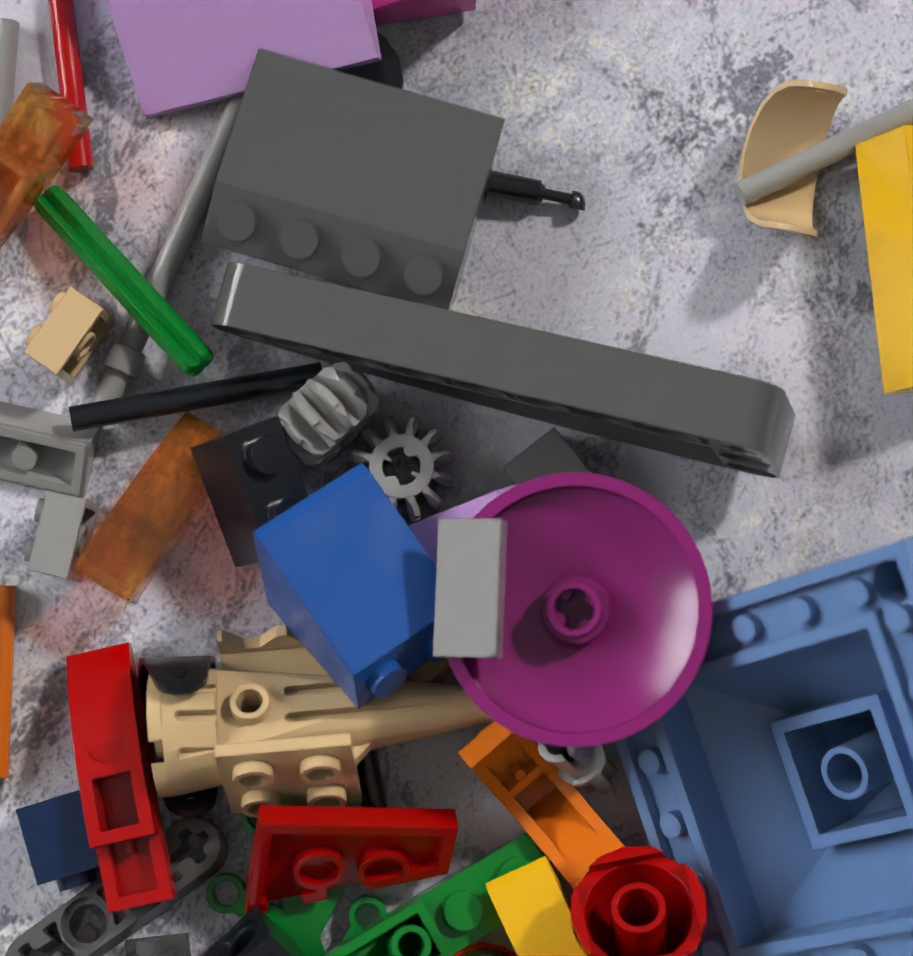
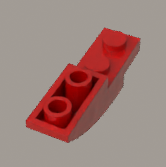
[66,642,177,913]

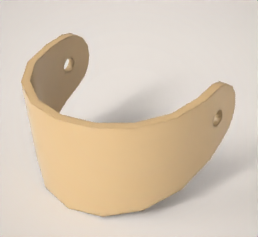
[738,80,848,237]

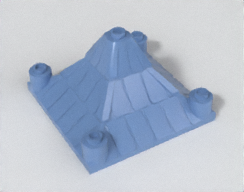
[615,536,913,956]

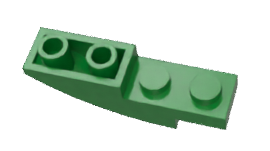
[322,832,542,956]

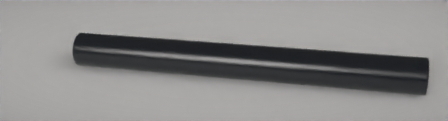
[69,362,322,432]

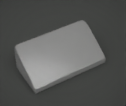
[0,401,100,498]
[433,518,508,659]

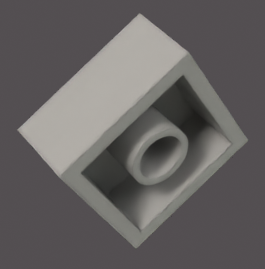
[24,490,100,582]

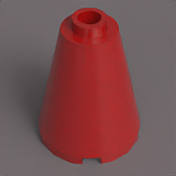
[571,846,708,956]

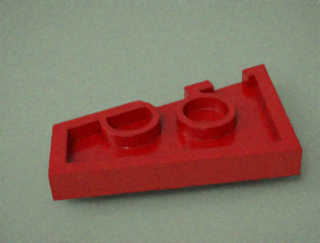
[244,805,459,914]

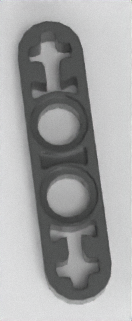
[5,817,228,956]

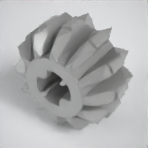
[277,361,383,469]
[349,415,455,523]

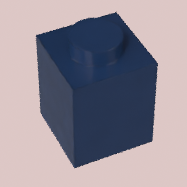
[16,790,99,892]

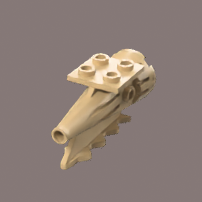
[147,624,494,818]

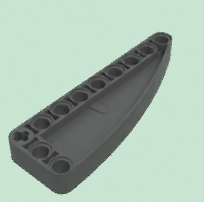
[210,262,796,478]

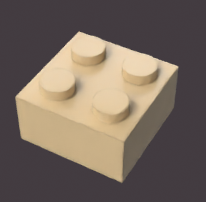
[24,286,116,385]

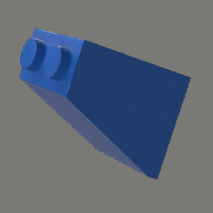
[253,462,445,709]

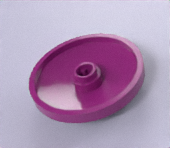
[447,472,713,747]

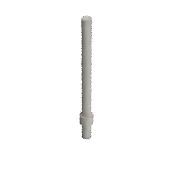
[92,95,243,402]

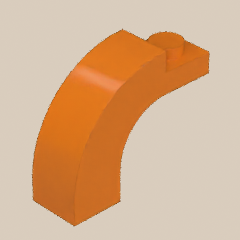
[458,721,625,889]

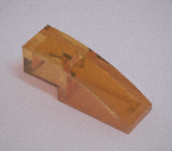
[0,83,94,249]
[74,411,224,604]

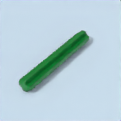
[34,185,214,377]

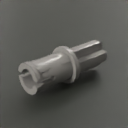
[537,742,618,795]

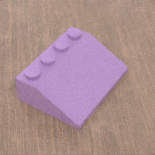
[106,0,382,118]

